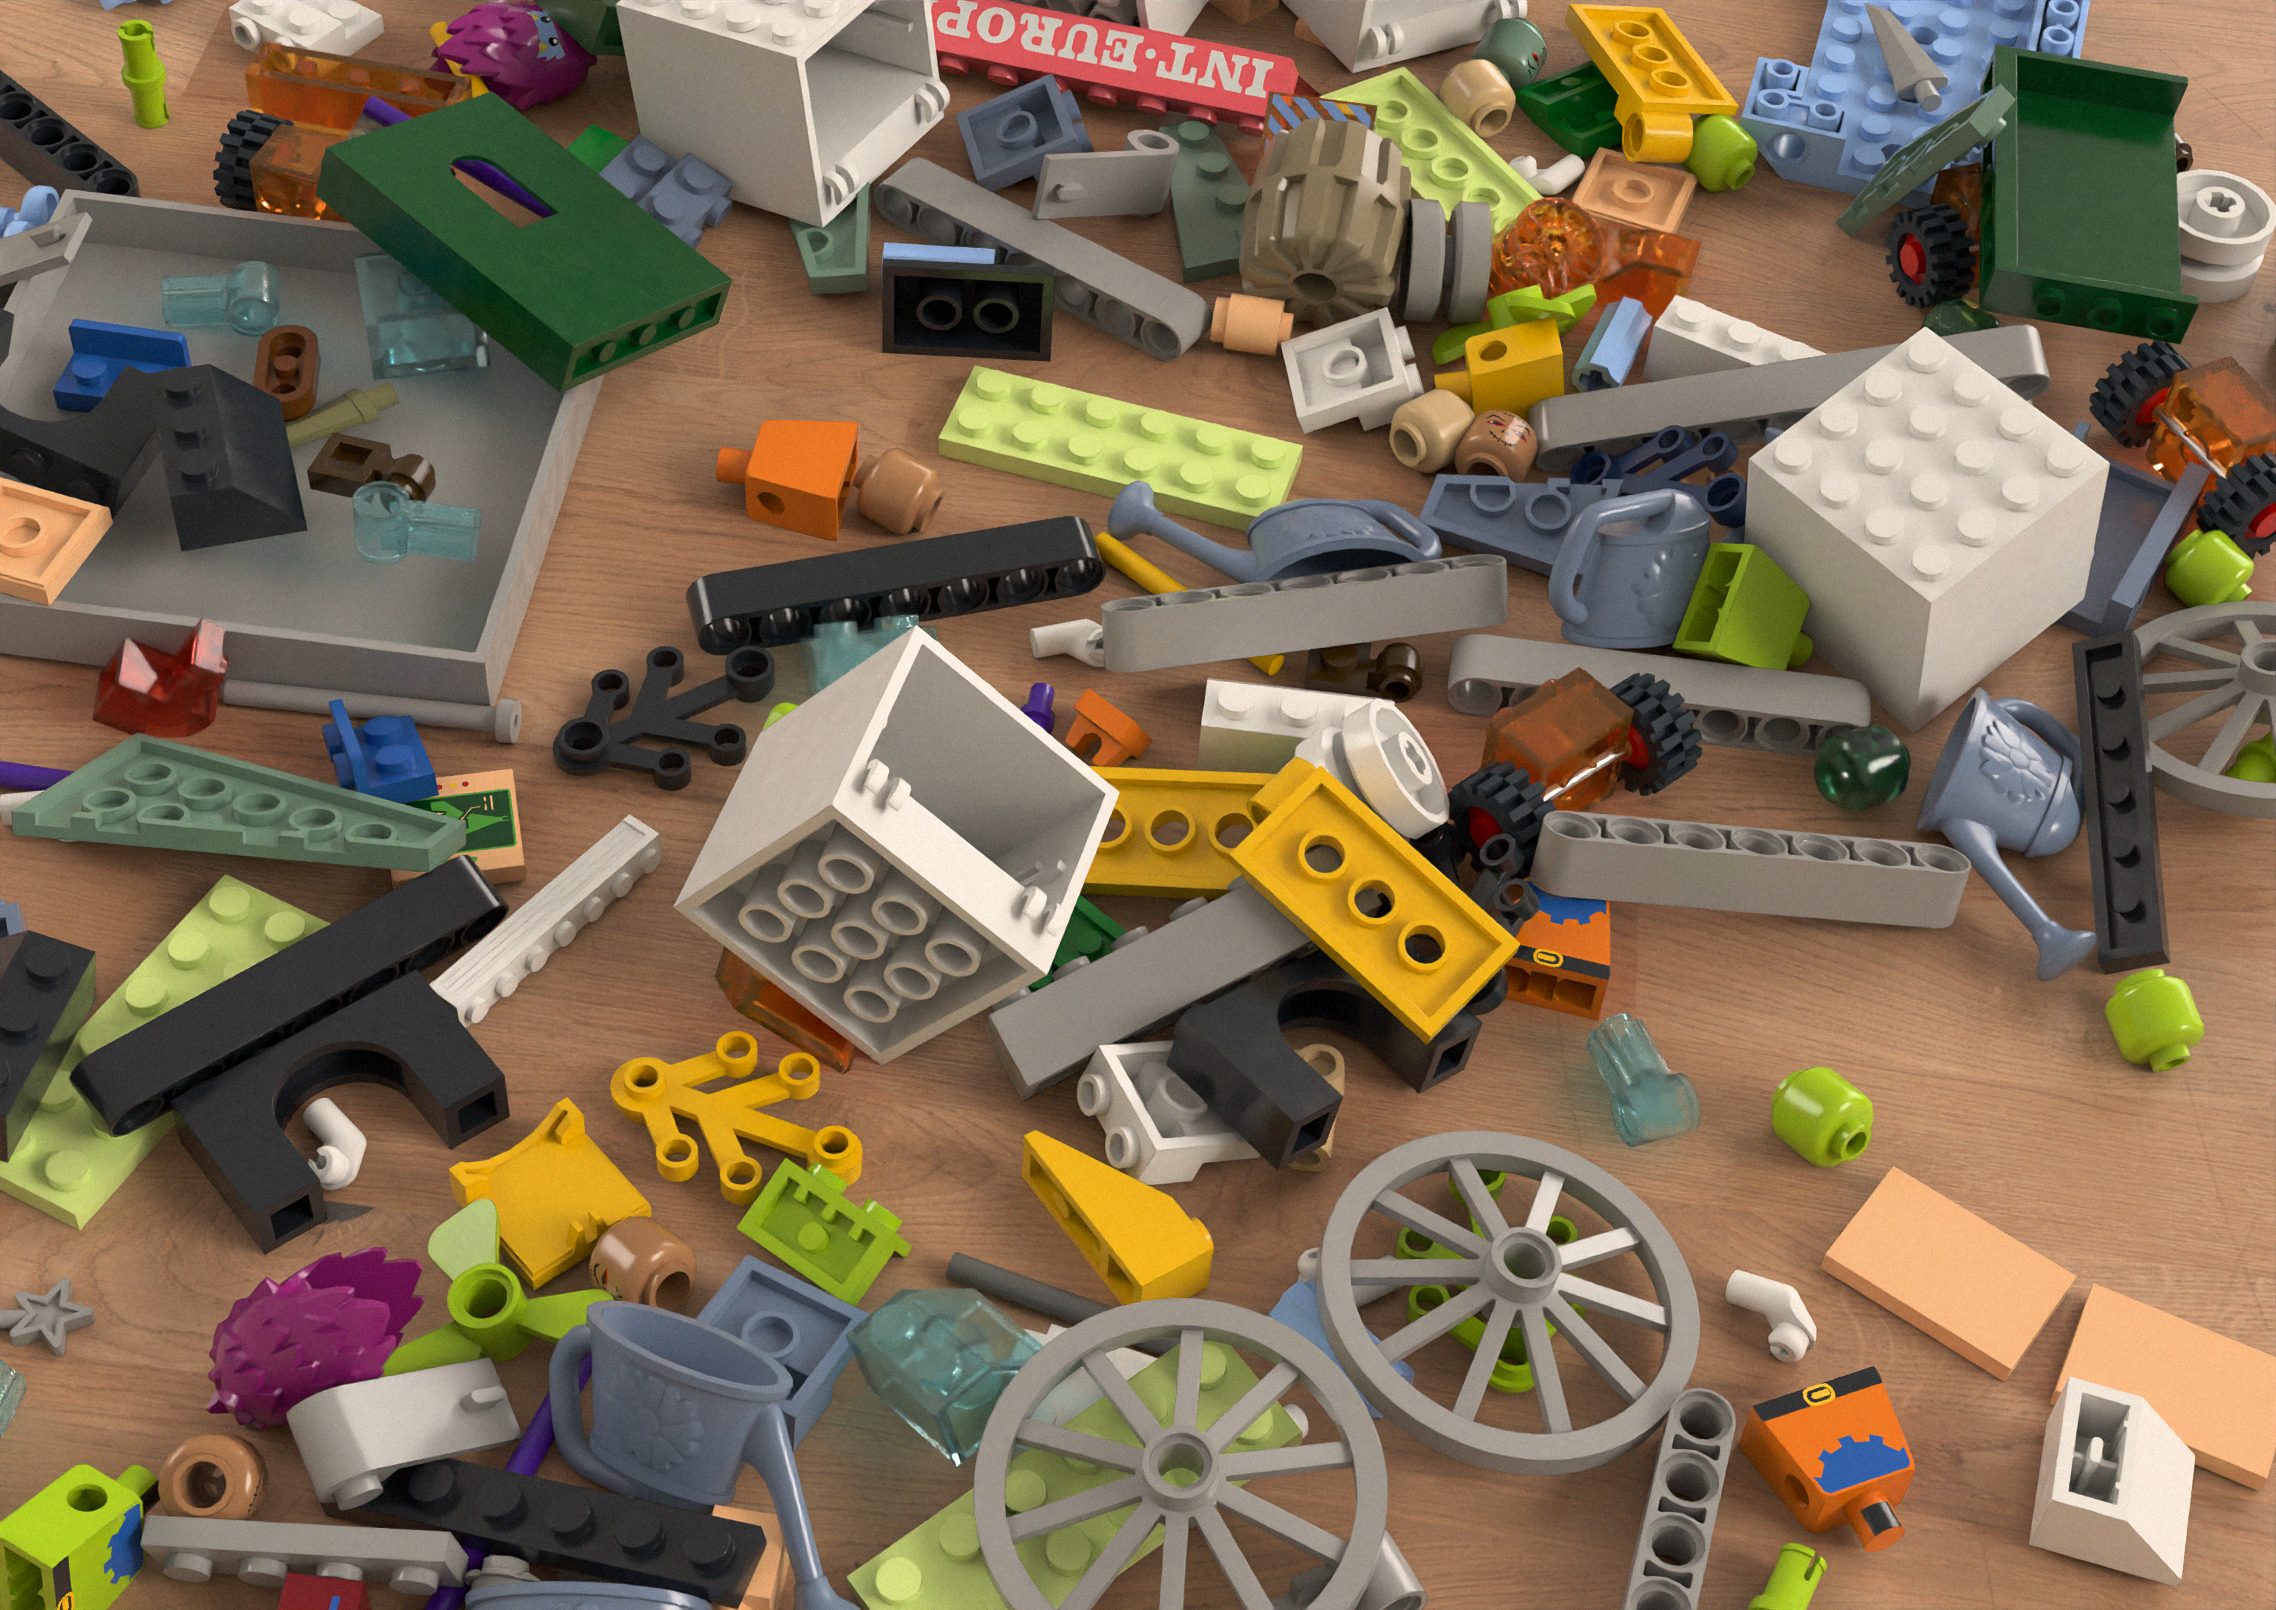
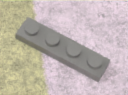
[140,1515,469,1596]

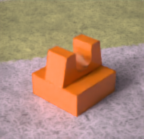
[1064,688,1153,767]

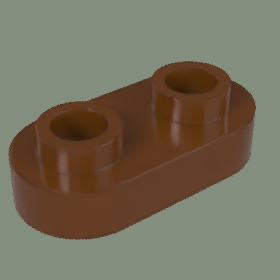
[253,325,321,421]

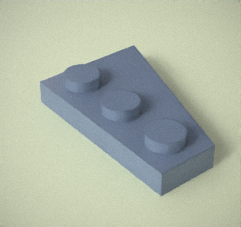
[1418,474,1624,586]

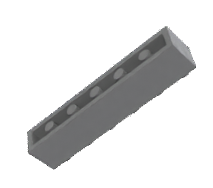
[984,844,1382,1102]

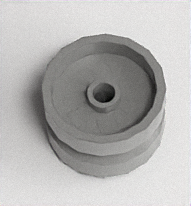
[1399,198,1492,324]

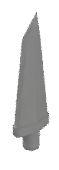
[1864,3,1948,112]

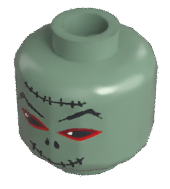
[1471,17,1548,93]

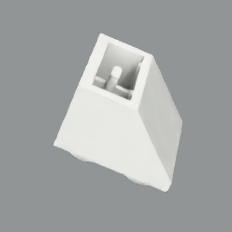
[2029,1376,2195,1587]

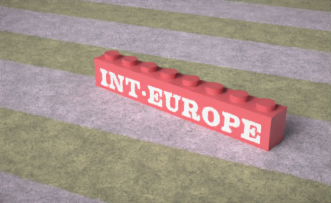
[930,0,1299,137]

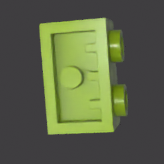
[737,1158,913,1307]

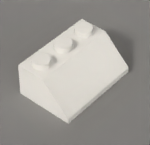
[1643,295,1827,381]
[1196,677,1395,774]

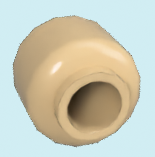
[1439,59,1516,138]
[1389,389,1475,473]

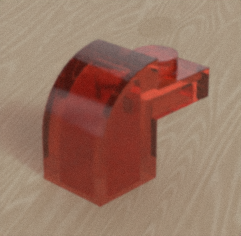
[92,618,229,738]

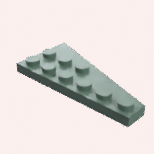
[11,733,466,873]

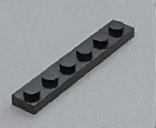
[2072,629,2170,975]
[318,1458,768,1609]

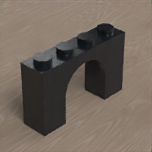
[0,308,161,520]
[1166,949,1483,1170]
[170,969,510,1255]

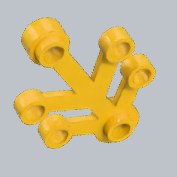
[610,1031,863,1205]

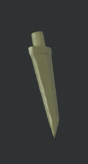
[285,382,399,449]

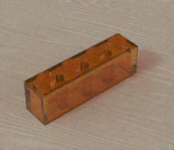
[244,42,473,142]

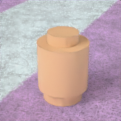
[1210,293,1294,357]

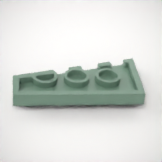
[1835,84,2016,236]
[1159,120,1251,284]
[787,181,872,295]

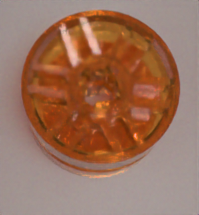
[1489,197,1606,300]

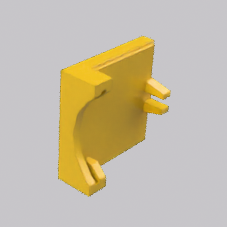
[449,1097,652,1290]

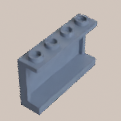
[2055,420,2212,638]

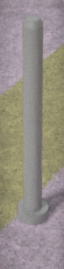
[217,679,522,744]

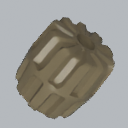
[1239,117,1411,331]

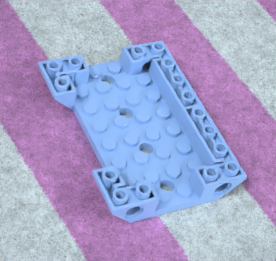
[1740,0,2090,223]

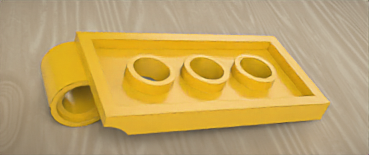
[1565,4,1739,164]
[1228,757,1521,1045]
[1080,766,1324,900]

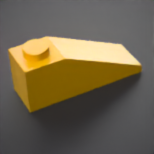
[1022,1130,1214,1306]

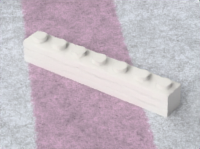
[429,814,662,1028]

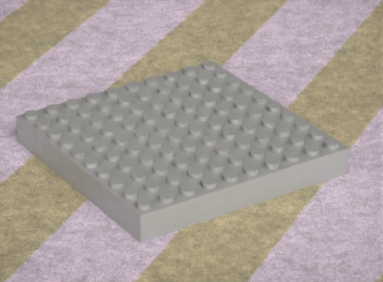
[0,189,605,707]

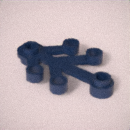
[1569,425,1747,528]

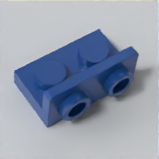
[53,319,192,413]
[322,699,439,804]

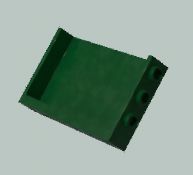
[1979,45,2199,344]

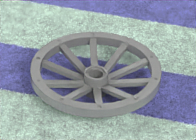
[2134,601,2276,819]
[1315,1130,1700,1475]
[973,1298,1388,1610]

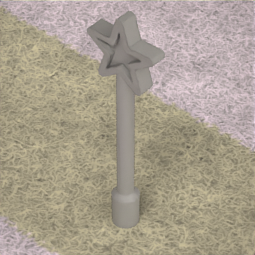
[0,1278,96,1357]

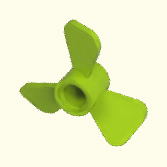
[1432,284,1597,365]
[383,1198,615,1377]

